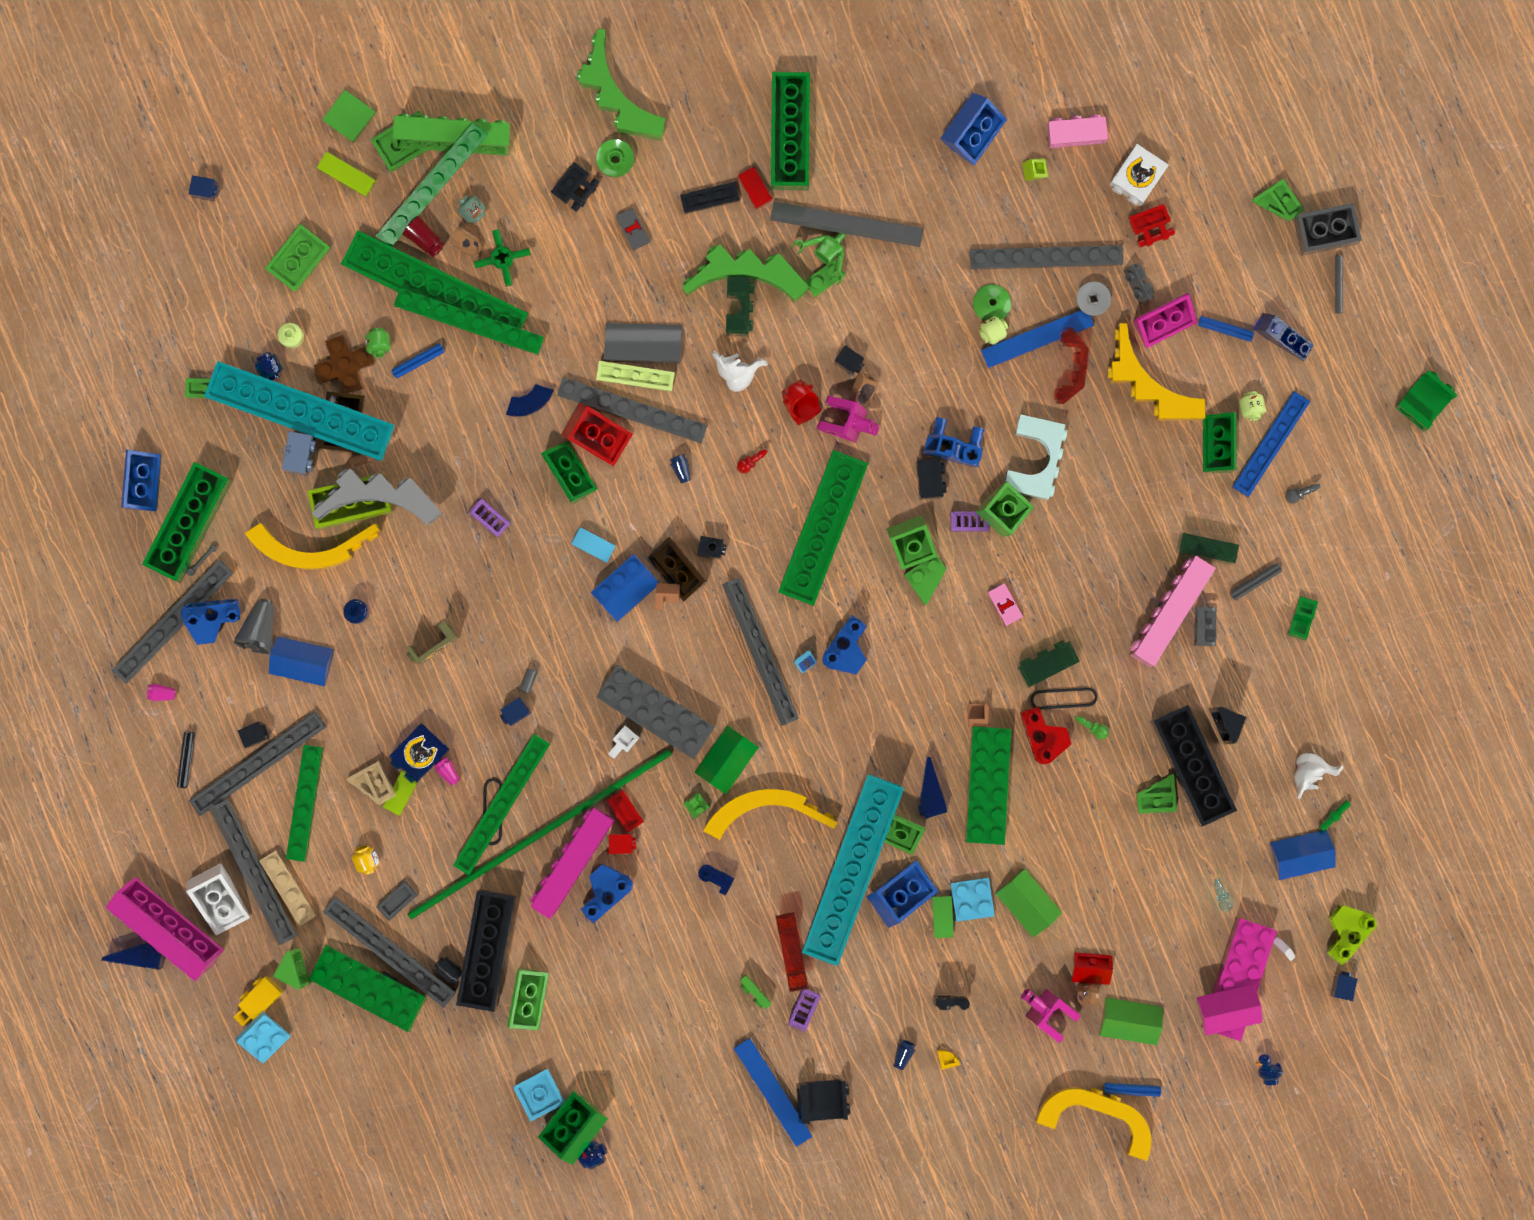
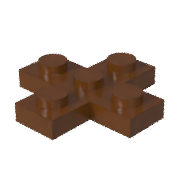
[313,335,375,394]

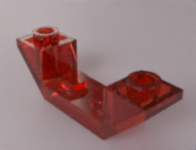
[1054,327,1089,404]
[775,912,809,992]

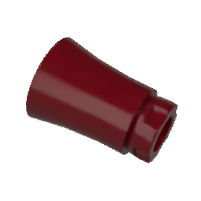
[402,215,445,258]

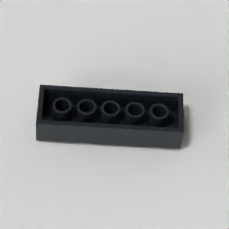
[1150,705,1237,827]
[456,889,517,1012]

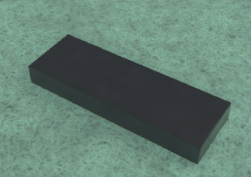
[680,182,740,214]

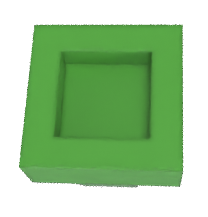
[683,792,710,819]

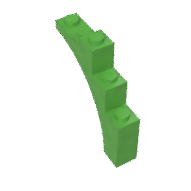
[577,29,666,141]
[682,244,809,302]

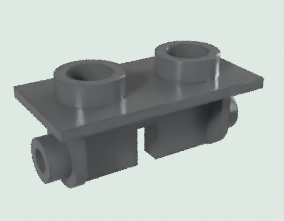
[1123,263,1155,305]

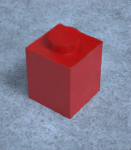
[609,834,637,854]

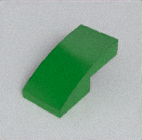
[1287,596,1318,641]

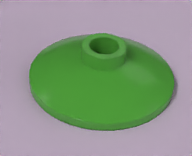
[596,139,634,177]
[973,284,1011,321]

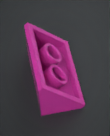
[1133,293,1197,348]
[1196,984,1263,1036]

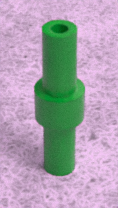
[1318,800,1351,832]

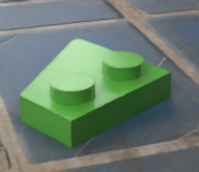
[904,557,946,605]

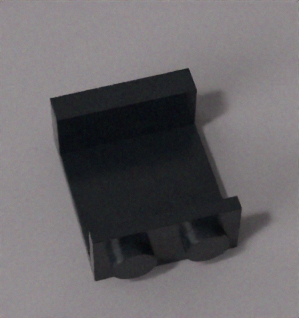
[796,1079,851,1124]

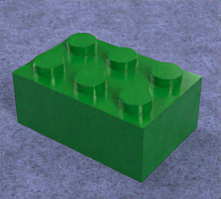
[538,1091,608,1165]

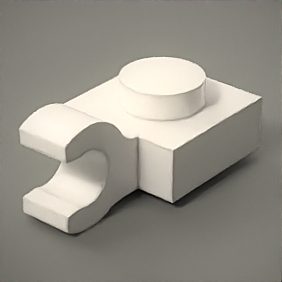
[608,726,639,759]

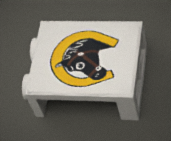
[1110,144,1168,206]

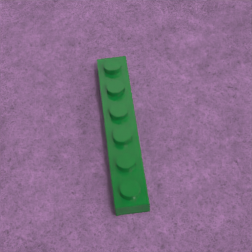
[286,745,323,862]

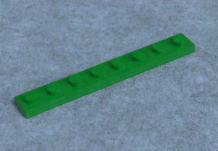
[376,121,488,247]
[393,288,545,356]
[453,734,551,875]

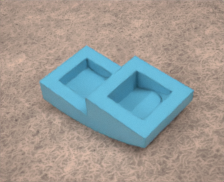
[571,527,616,563]

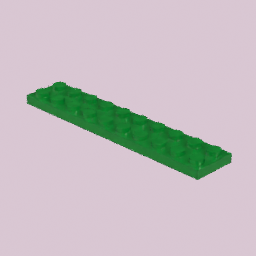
[341,230,529,348]

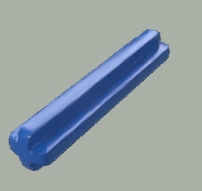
[1198,316,1254,341]
[391,344,444,378]
[1104,1083,1161,1097]

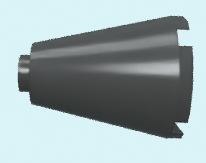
[234,599,275,654]

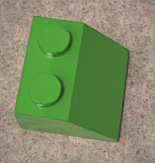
[975,481,1034,537]
[886,515,938,570]

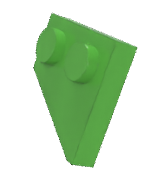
[1252,179,1305,222]
[1136,774,1177,814]

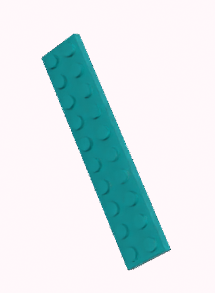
[204,361,396,461]
[802,774,904,966]

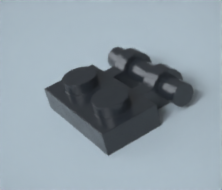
[551,162,600,212]
[933,995,970,1010]

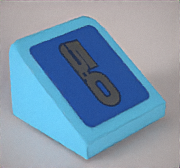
[794,651,817,673]

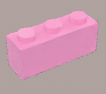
[1047,114,1108,148]

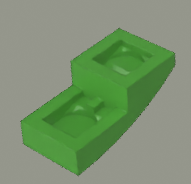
[932,896,954,939]

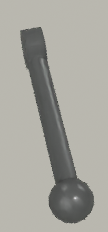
[187,545,217,576]

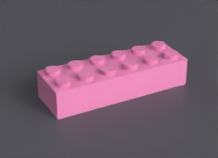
[1130,556,1216,667]

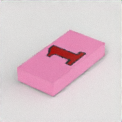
[988,583,1023,626]

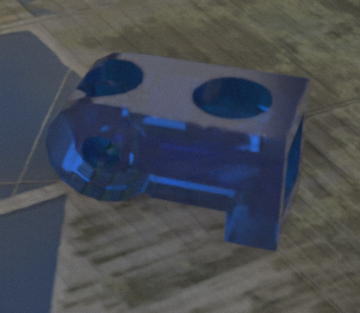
[698,865,735,896]

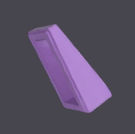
[468,498,510,537]
[950,512,989,532]
[788,987,821,1032]

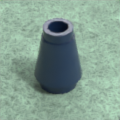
[670,454,691,484]
[893,1039,916,1070]

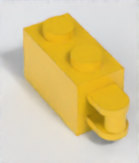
[233,976,284,1027]

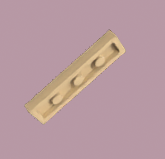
[259,850,317,926]

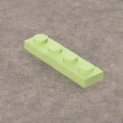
[596,361,675,392]

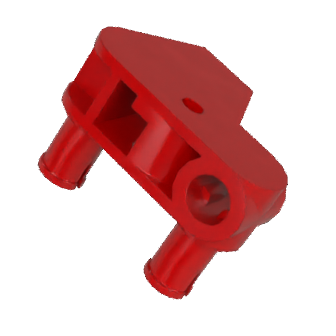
[1020,706,1072,765]

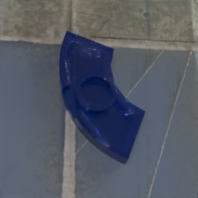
[506,384,554,417]

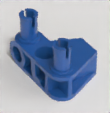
[923,417,985,468]
[181,599,241,645]
[822,615,867,675]
[580,864,633,924]

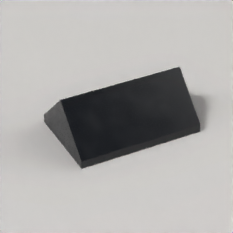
[1209,707,1247,745]

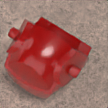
[782,380,822,425]

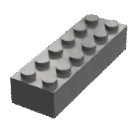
[597,665,715,759]

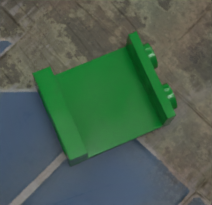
[1395,370,1457,432]

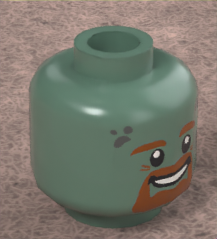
[458,195,486,224]

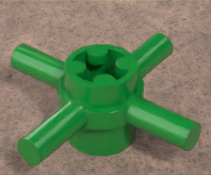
[474,229,531,287]

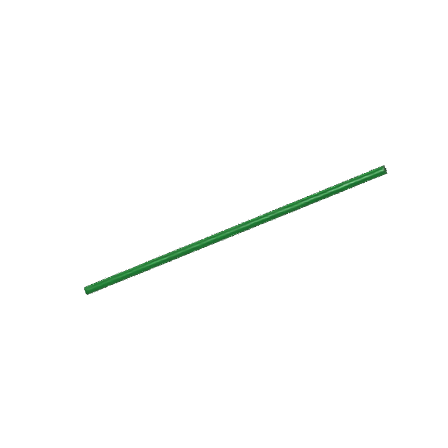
[407,749,672,920]

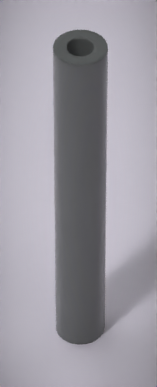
[1335,256,1343,313]

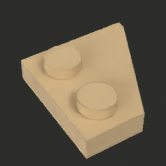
[347,761,396,805]

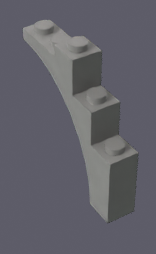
[312,469,443,526]

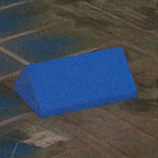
[121,450,161,511]
[269,636,334,686]
[1270,830,1336,880]

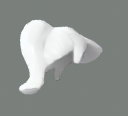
[711,351,768,392]
[1294,753,1343,800]

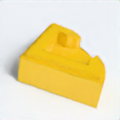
[937,1050,960,1070]

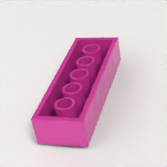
[530,807,615,919]
[105,877,224,981]
[1201,917,1277,1041]

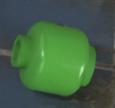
[365,328,391,358]

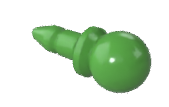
[1075,716,1109,740]

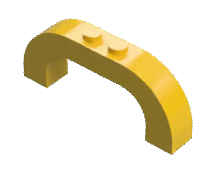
[1035,1087,1151,1161]

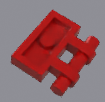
[1128,204,1175,248]

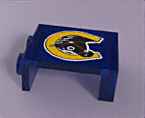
[389,723,449,784]

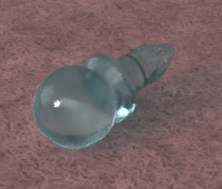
[1214,879,1234,912]

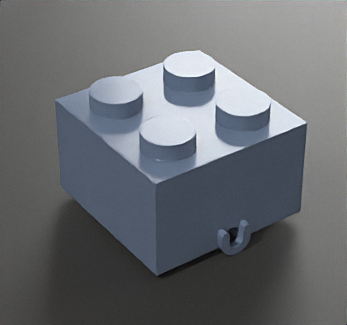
[282,431,317,476]

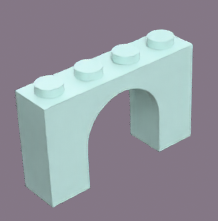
[1004,414,1068,501]

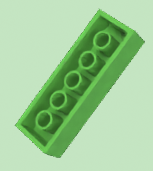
[393,114,510,156]

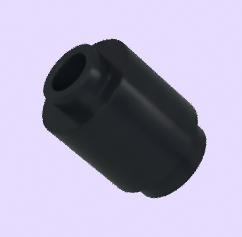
[434,957,462,984]

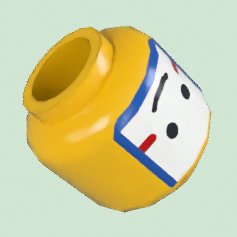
[351,845,379,875]

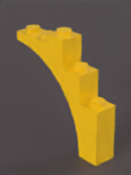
[1107,323,1205,421]

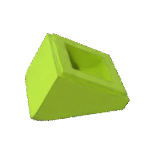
[1022,159,1048,181]

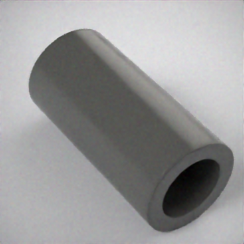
[519,668,537,694]

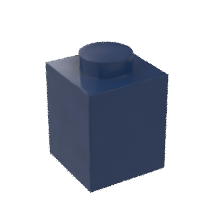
[188,175,220,202]
[500,697,531,726]
[1330,971,1358,1001]

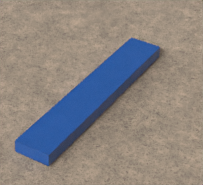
[981,310,1094,369]
[1232,391,1311,497]
[734,1038,813,1147]

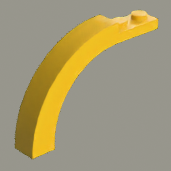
[245,523,382,570]
[703,789,838,840]

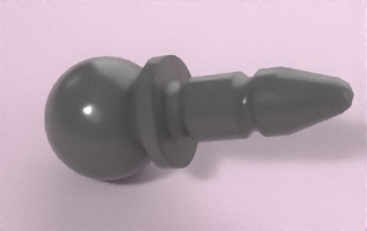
[1285,484,1321,504]

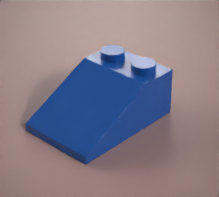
[866,860,938,928]

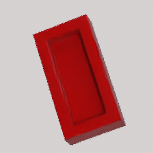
[737,167,773,210]
[607,790,644,832]

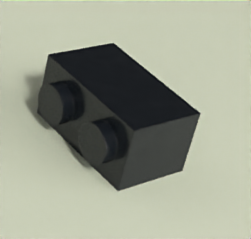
[916,458,947,500]

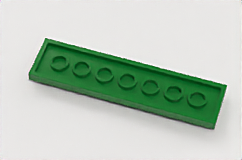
[778,450,869,606]

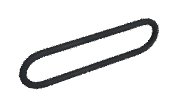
[1031,687,1098,709]
[483,778,502,846]

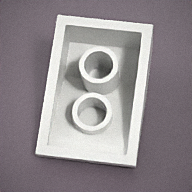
[186,863,250,935]

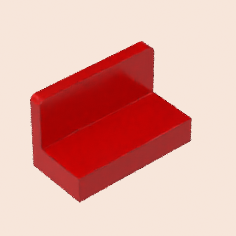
[1072,952,1113,985]

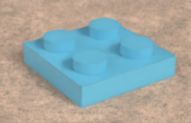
[950,878,995,922]
[235,1011,291,1063]
[513,1068,565,1121]

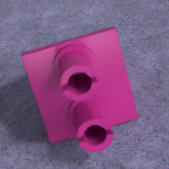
[816,396,879,443]
[1021,988,1081,1043]

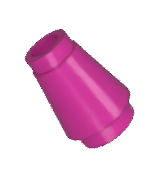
[147,683,176,702]
[434,757,460,786]

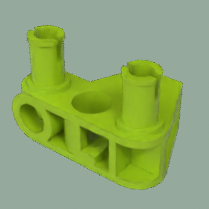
[1326,904,1377,965]

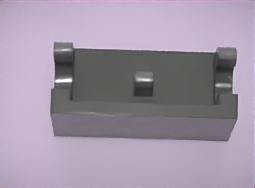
[1194,607,1217,646]

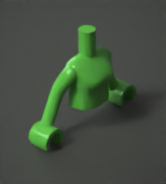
[792,233,846,285]

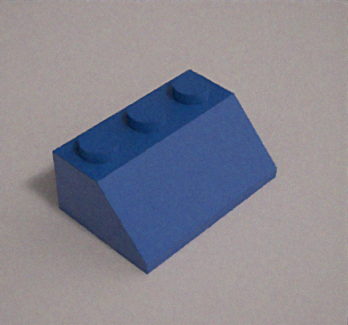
[940,93,1007,165]
[591,554,659,622]

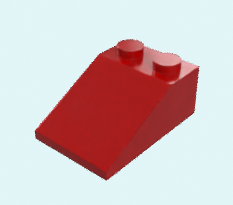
[561,402,633,467]

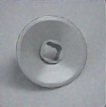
[1077,282,1111,316]

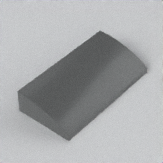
[604,323,682,364]

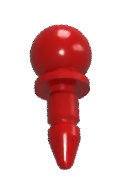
[737,449,768,474]

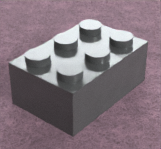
[1293,203,1362,256]

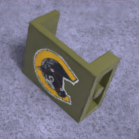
[406,621,459,665]

